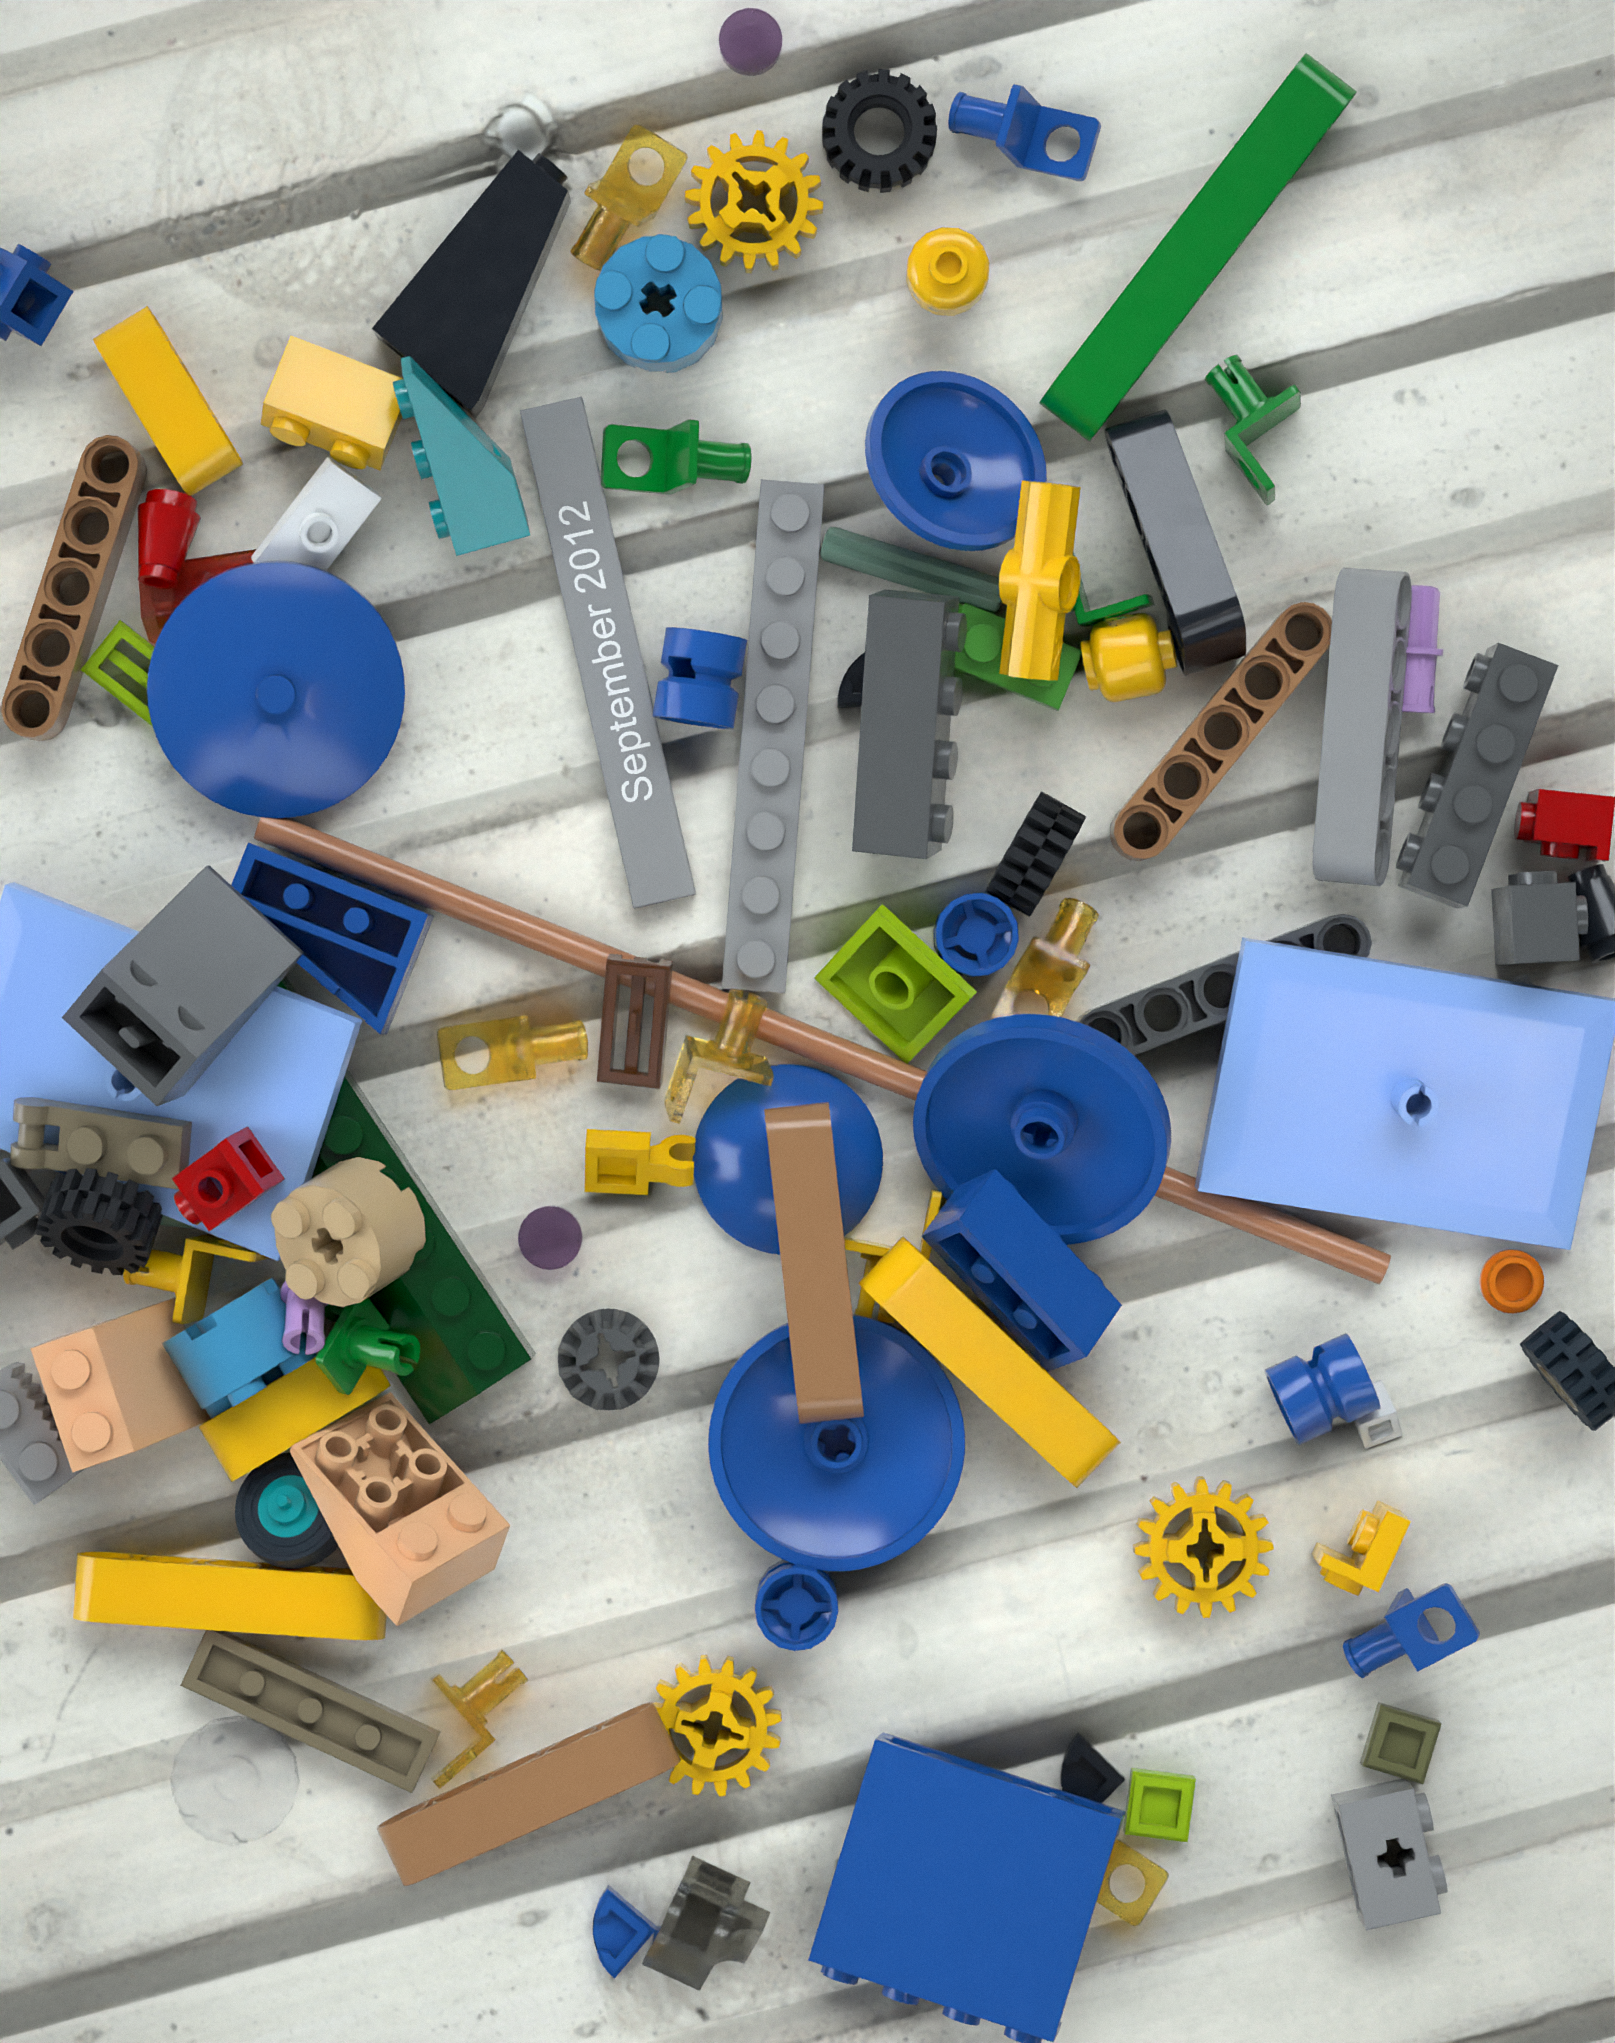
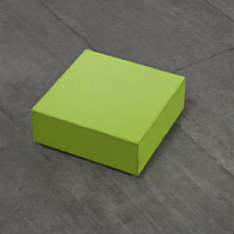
[1123,1768,1196,1842]

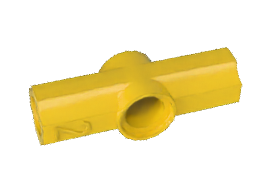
[999,480,1081,681]

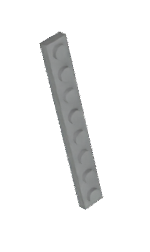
[722,479,825,993]

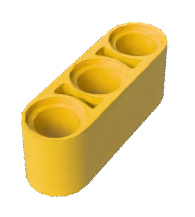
[93,306,244,496]
[199,1357,391,1482]

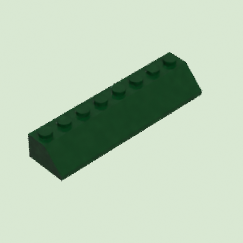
[277,976,536,1425]

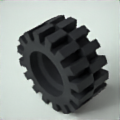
[822,69,938,193]
[985,791,1086,917]
[36,1168,163,1275]

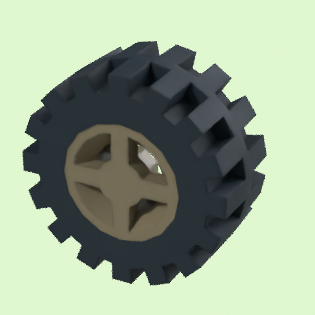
[1520,1311,1615,1431]

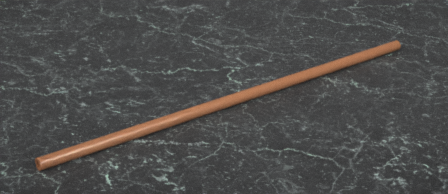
[254,817,1391,1284]

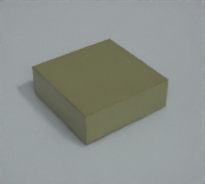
[1360,1702,1442,1784]

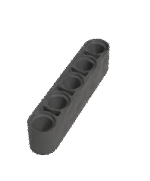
[1076,914,1372,1056]

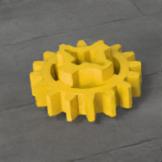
[685,130,823,274]
[1133,1476,1274,1618]
[654,1654,782,1797]

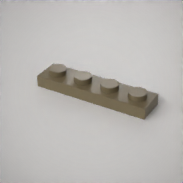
[180,1630,441,1793]

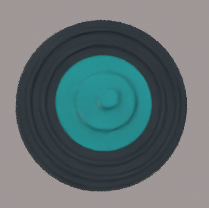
[235,1452,338,1569]

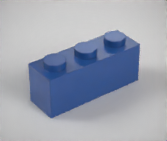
[921,1169,1122,1372]

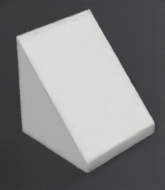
[1355,1380,1403,1449]

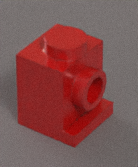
[1514,789,1615,863]
[171,1126,285,1231]

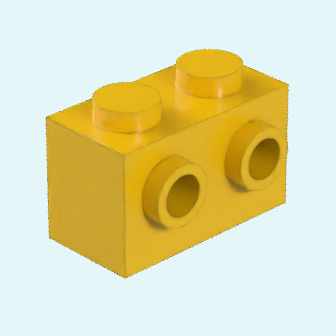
[261,335,403,471]

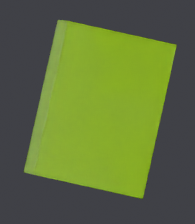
[814,904,977,1064]

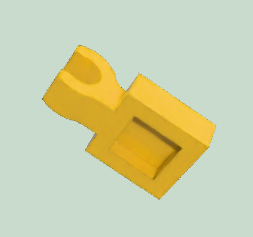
[584,1129,696,1195]

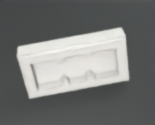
[251,457,382,571]

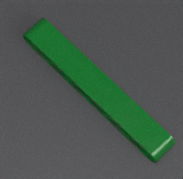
[1039,53,1357,442]

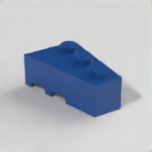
[231,842,434,1035]

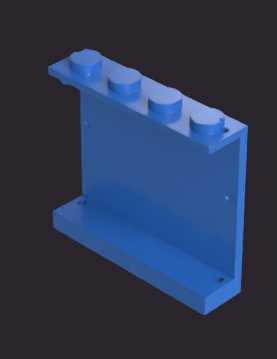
[808,1732,1126,2043]

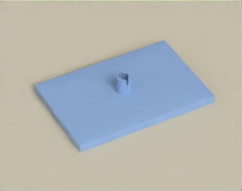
[0,882,362,1261]
[1195,937,1615,1250]

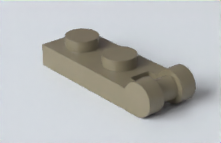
[10,1097,192,1190]

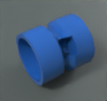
[653,627,747,730]
[933,893,1019,977]
[1264,1333,1381,1445]
[755,1559,838,1651]

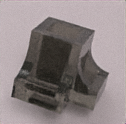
[642,1855,770,1991]

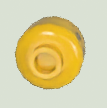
[906,227,990,316]
[1081,613,1178,702]

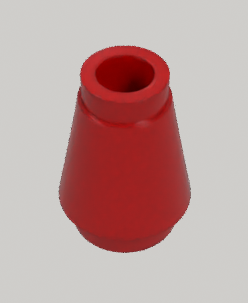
[137,489,201,589]

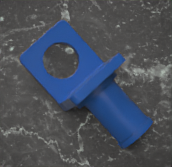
[948,84,1101,181]
[1343,1583,1480,1678]

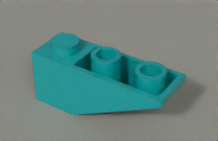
[393,356,531,556]

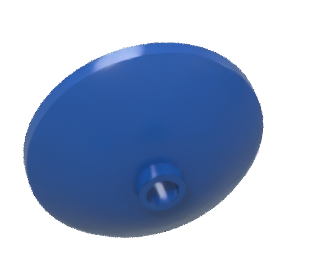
[865,371,1047,551]
[693,1064,883,1255]

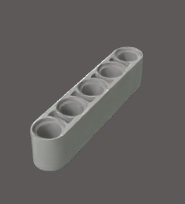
[1312,568,1412,886]

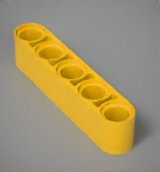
[858,1236,1121,1488]
[73,1551,387,1640]

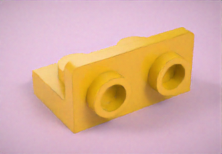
[1311,1500,1411,1596]

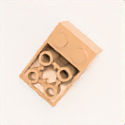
[290,1392,510,1626]

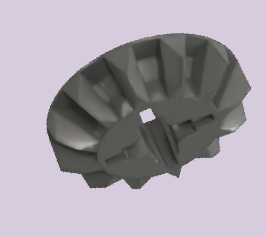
[558,1308,660,1410]

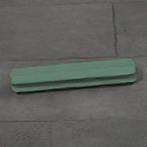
[820,527,1002,613]

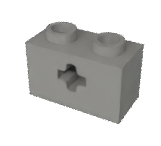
[1331,1778,1448,1930]

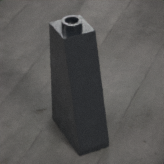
[372,150,571,418]

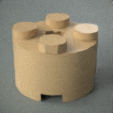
[271,1157,426,1307]

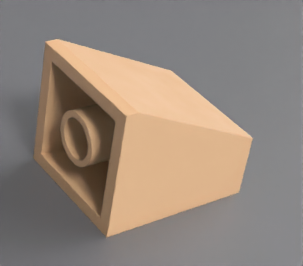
[30,1297,211,1473]

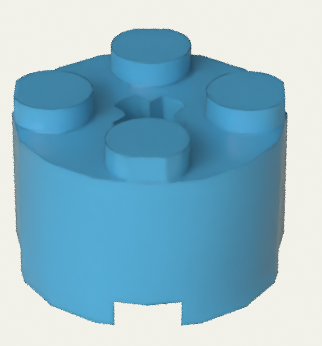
[594,234,723,373]
[162,1277,317,1419]

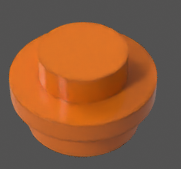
[1479,1249,1544,1314]

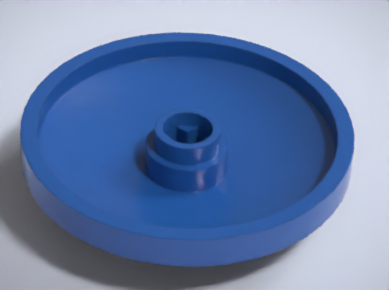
[147,561,405,818]
[913,1014,1172,1245]
[708,1314,965,1571]

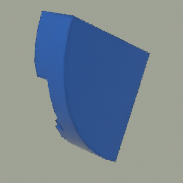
[593,1885,657,1979]

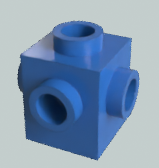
[0,244,74,346]

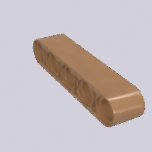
[1,435,147,741]
[1110,602,1332,861]
[764,1102,864,1424]
[377,1702,681,1886]

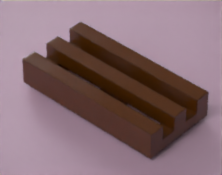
[597,954,673,1089]

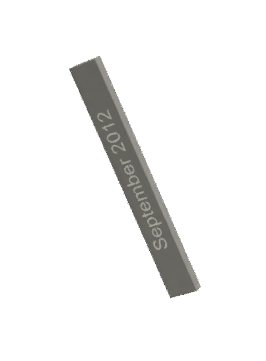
[520,396,696,909]

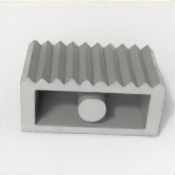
[0,1362,86,1505]

